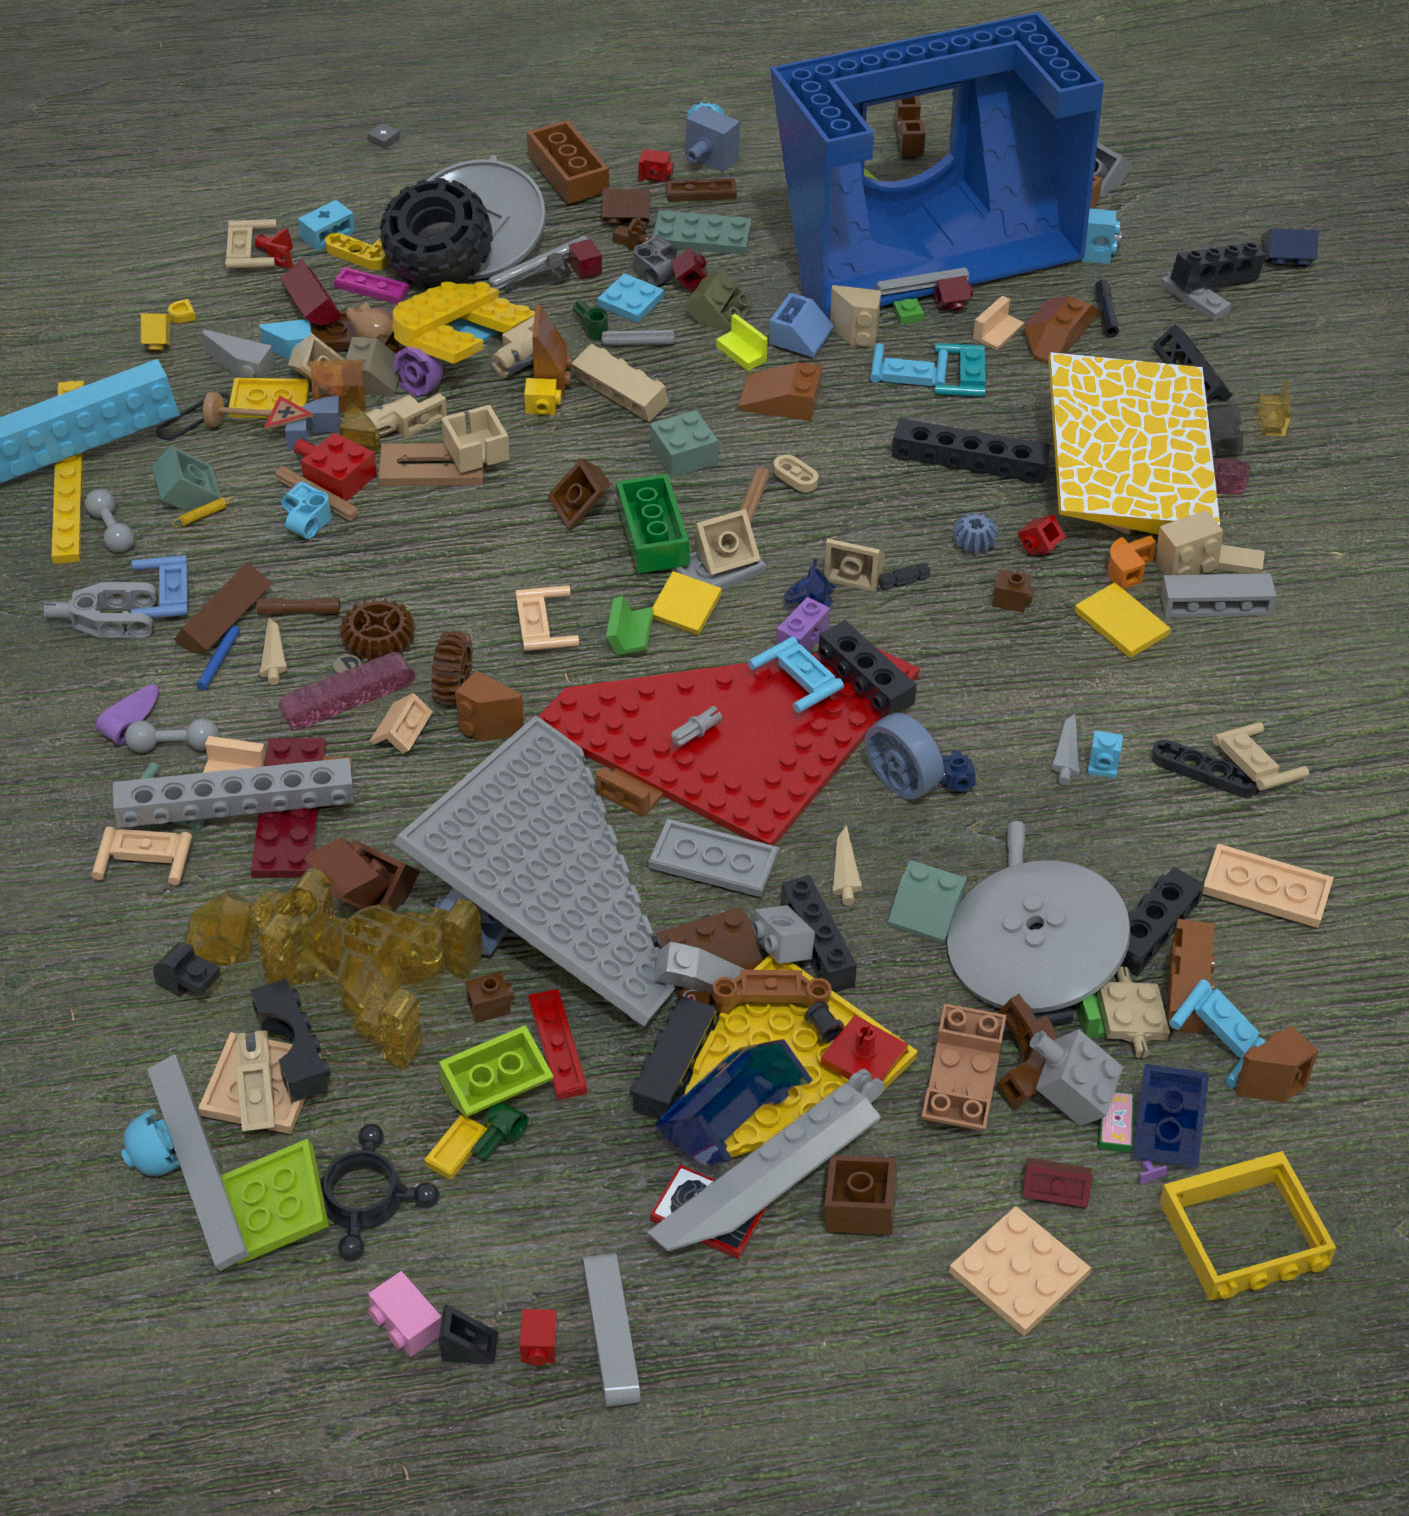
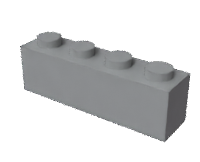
[1160,573,1277,617]

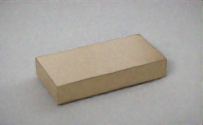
[1218,545,1265,574]

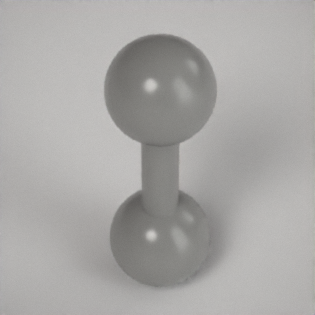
[85,489,134,553]
[125,718,219,753]

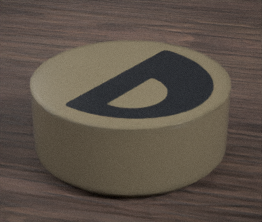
[333,655,362,681]

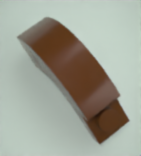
[996,994,1057,1110]

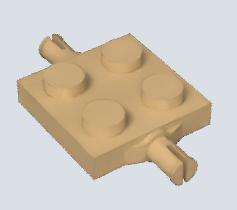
[1096,967,1170,1058]

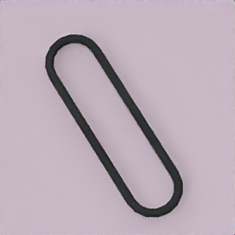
[156,393,231,440]

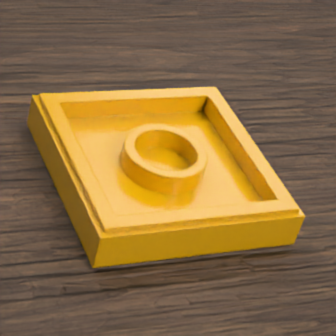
[652,571,722,636]

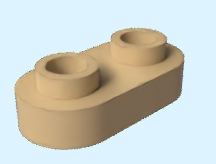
[773,455,818,493]

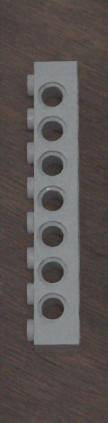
[113,758,354,828]

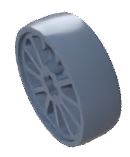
[865,713,944,800]

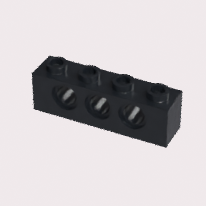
[1170,242,1267,291]
[818,620,917,716]
[1120,867,1204,977]
[781,875,857,993]

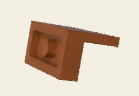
[596,767,663,818]

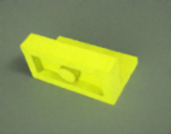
[716,314,768,371]

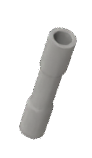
[1007,821,1025,867]

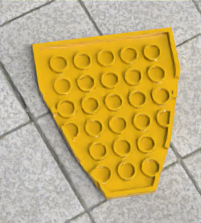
[677,955,918,1160]

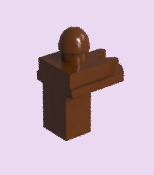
[613,218,651,250]

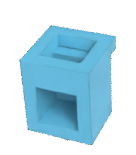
[1088,730,1123,778]

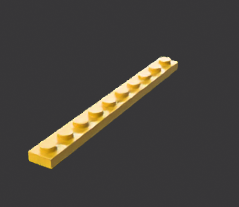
[52,381,85,564]

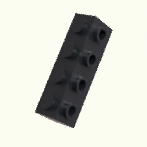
[630,996,717,1122]

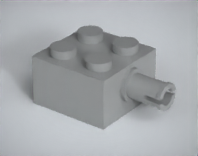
[1030,1029,1123,1126]

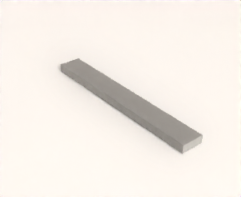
[147,1054,250,1271]

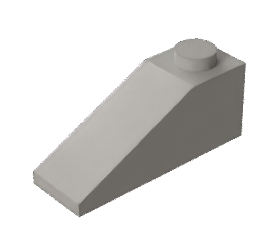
[202,329,274,378]
[654,941,746,994]

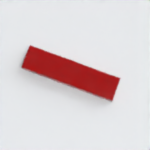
[528,989,588,1100]

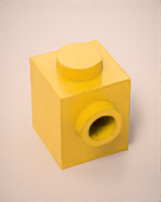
[141,313,171,351]
[524,378,562,415]

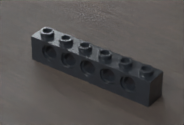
[891,418,1051,484]

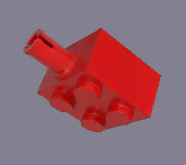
[294,432,377,501]

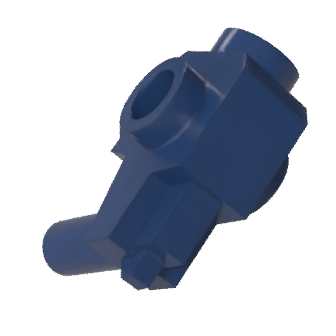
[940,751,976,792]

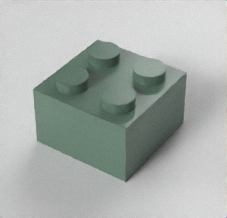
[650,410,718,478]

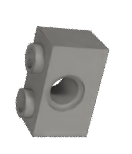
[751,905,815,964]

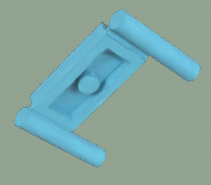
[870,343,948,386]
[748,636,844,713]
[1169,979,1266,1088]

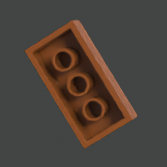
[527,120,609,204]

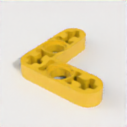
[325,233,389,270]

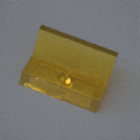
[1258,380,1292,436]

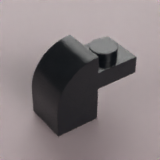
[153,943,221,997]

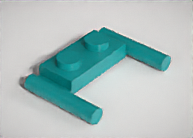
[935,343,986,397]

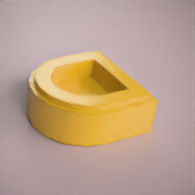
[168,299,196,323]

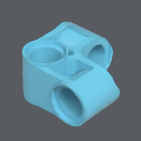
[281,481,332,539]

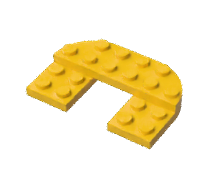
[392,282,535,364]

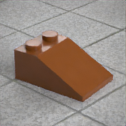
[532,305,572,397]
[738,362,822,421]

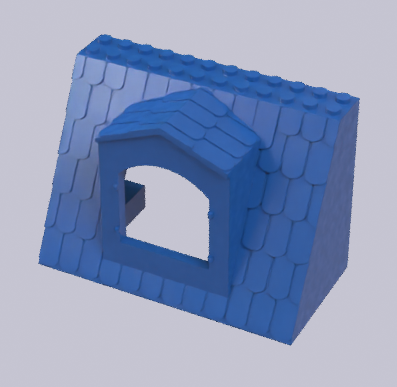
[770,12,1104,319]

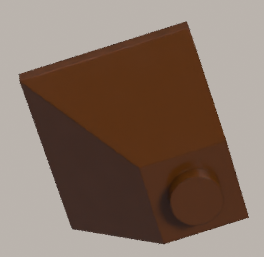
[548,458,612,530]

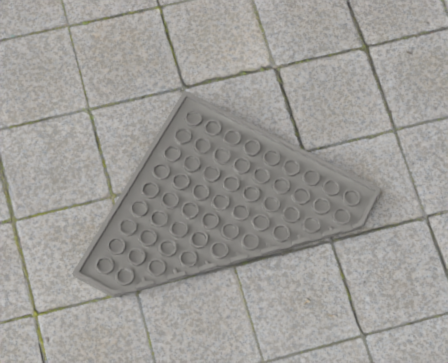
[393,715,675,1027]

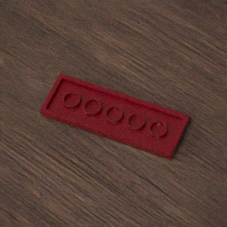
[251,738,327,878]

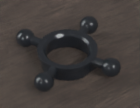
[320,1124,440,1261]

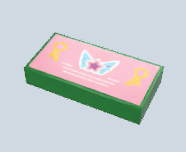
[1099,1092,1134,1153]

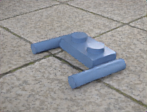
[131,555,188,618]

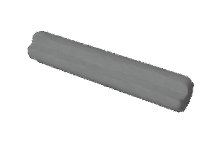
[602,330,674,346]

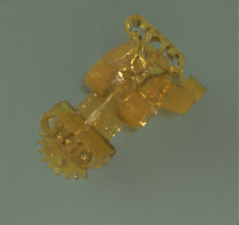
[250,868,483,1069]

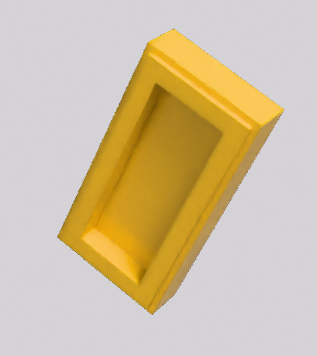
[424,1114,488,1180]

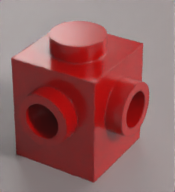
[1017,514,1066,555]

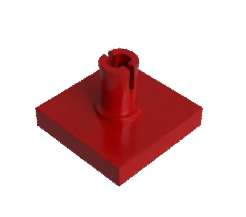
[820,1015,908,1082]

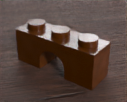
[894,96,926,158]

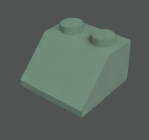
[152,445,221,510]
[888,860,967,944]

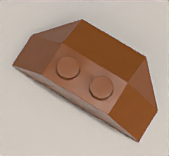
[1024,296,1100,364]

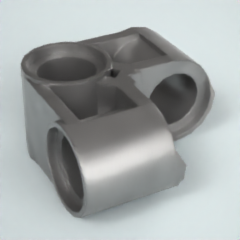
[633,235,677,286]

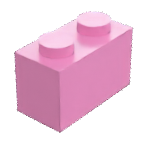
[368,1271,442,1357]

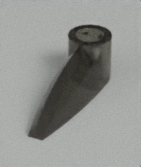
[504,253,571,293]

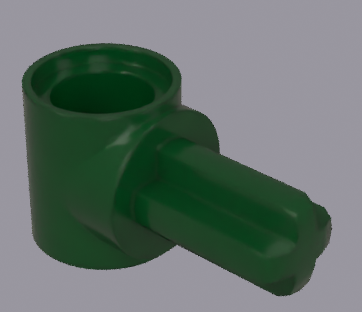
[572,300,608,341]
[472,1101,528,1161]

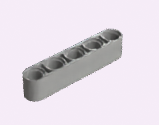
[582,1252,641,1408]

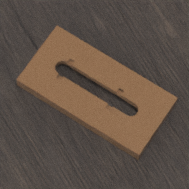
[379,443,484,486]

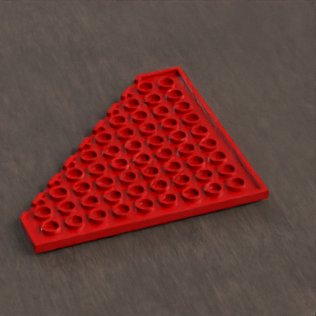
[538,648,920,846]

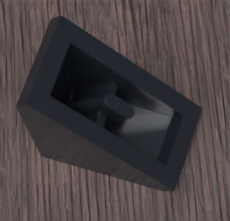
[439,1305,498,1364]

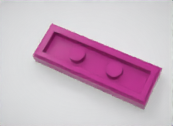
[334,267,410,304]

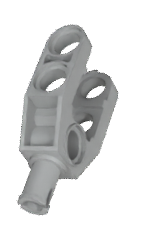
[44,582,157,638]

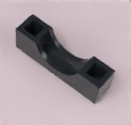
[250,978,331,1103]

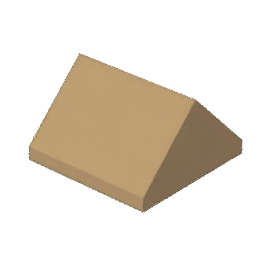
[695,509,760,575]

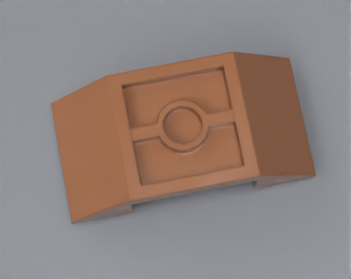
[922,1003,1006,1131]

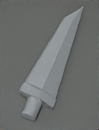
[1052,714,1080,785]

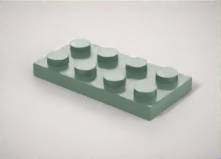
[653,210,751,255]

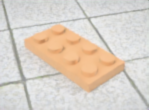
[1202,844,1334,928]

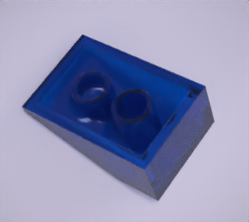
[1133,1064,1209,1168]

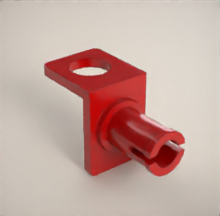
[255,228,293,269]

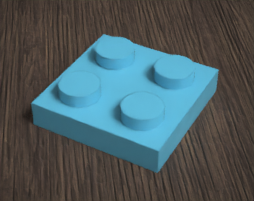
[597,273,664,323]

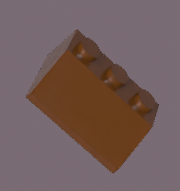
[657,907,762,997]

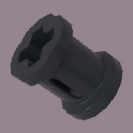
[804,1001,844,1043]

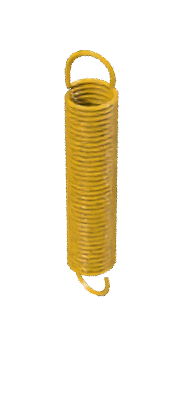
[173,497,234,527]

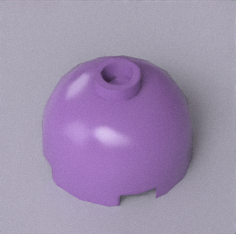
[394,347,443,396]

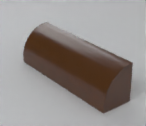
[174,562,272,654]

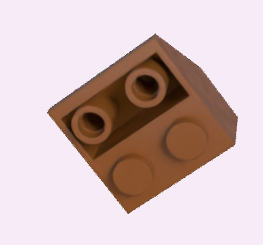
[1235,1025,1318,1103]

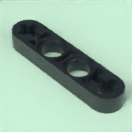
[1151,740,1258,798]

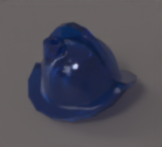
[783,558,836,606]

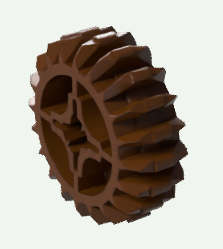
[340,598,415,663]
[431,630,473,706]

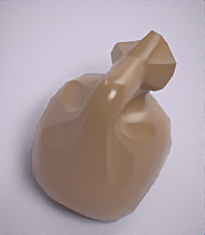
[346,302,393,344]

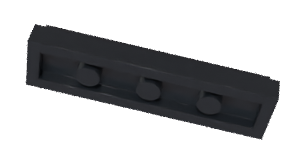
[1153,324,1233,403]

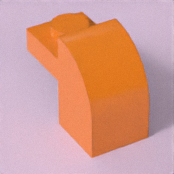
[1107,535,1157,590]

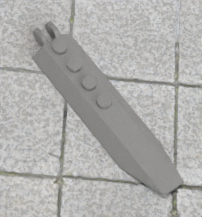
[647,1069,885,1251]

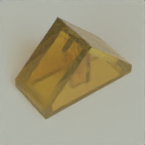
[339,402,381,451]

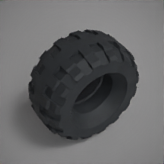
[379,178,493,289]

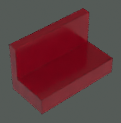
[1022,1157,1092,1208]

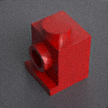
[638,149,674,182]

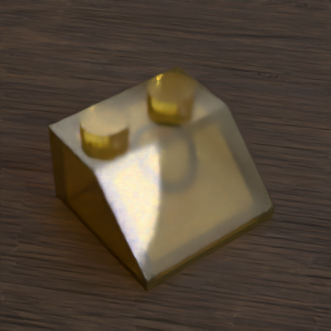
[185,889,257,966]

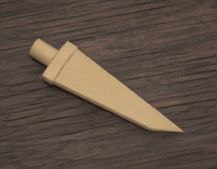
[260,618,287,685]
[832,825,862,906]

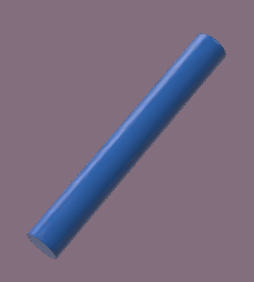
[196,625,240,690]

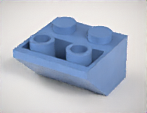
[769,293,834,358]

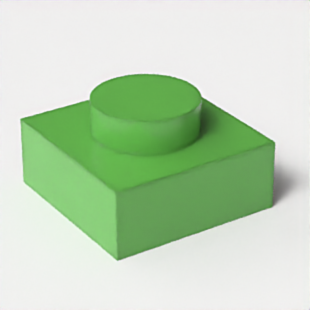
[893,298,924,324]

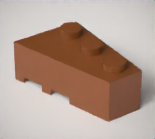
[1166,919,1215,1034]

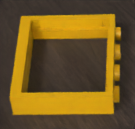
[1159,1151,1336,1301]

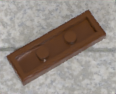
[666,178,737,202]

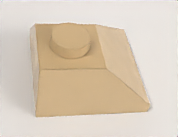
[288,333,345,396]

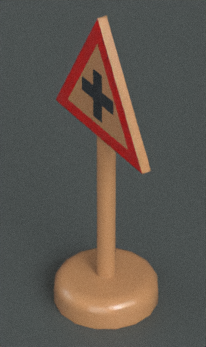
[203,392,314,430]

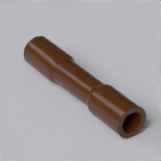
[257,598,340,615]

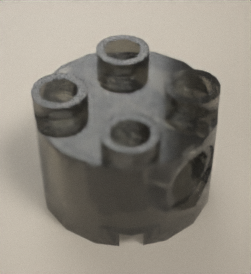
[1207,403,1243,457]

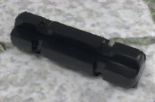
[879,563,930,589]

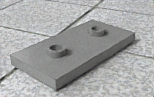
[649,819,779,897]

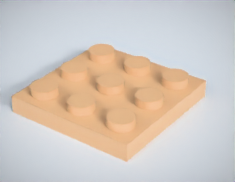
[198,1032,322,1134]
[949,1206,1091,1336]

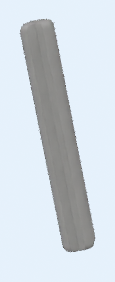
[876,268,969,296]

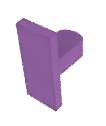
[1139,1160,1167,1185]

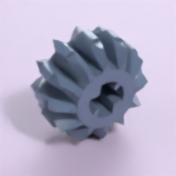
[952,511,998,555]

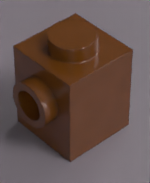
[992,569,1035,613]
[465,972,515,1023]

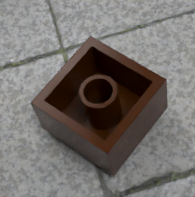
[824,1155,898,1235]

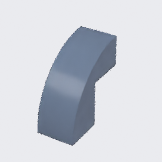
[285,396,341,450]

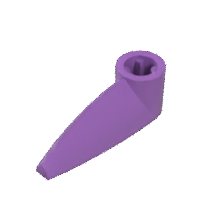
[96,683,159,745]

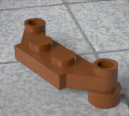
[712,970,832,1013]

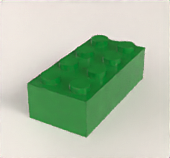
[616,473,690,574]

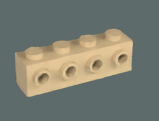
[571,344,669,422]

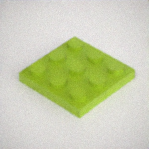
[221,1139,329,1265]

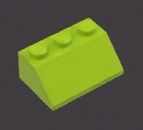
[439,1025,554,1117]

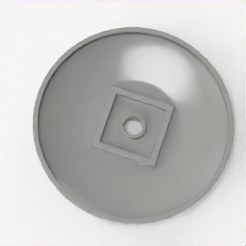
[417,159,546,280]
[947,860,1130,1013]

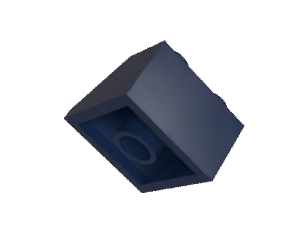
[1262,229,1319,266]

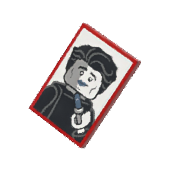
[650,1165,768,1259]

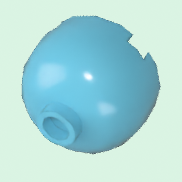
[121,1108,180,1176]

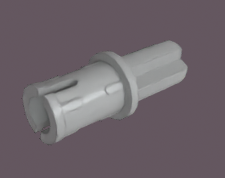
[670,706,722,746]

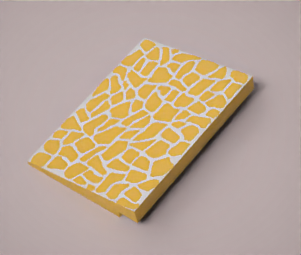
[1048,352,1220,535]

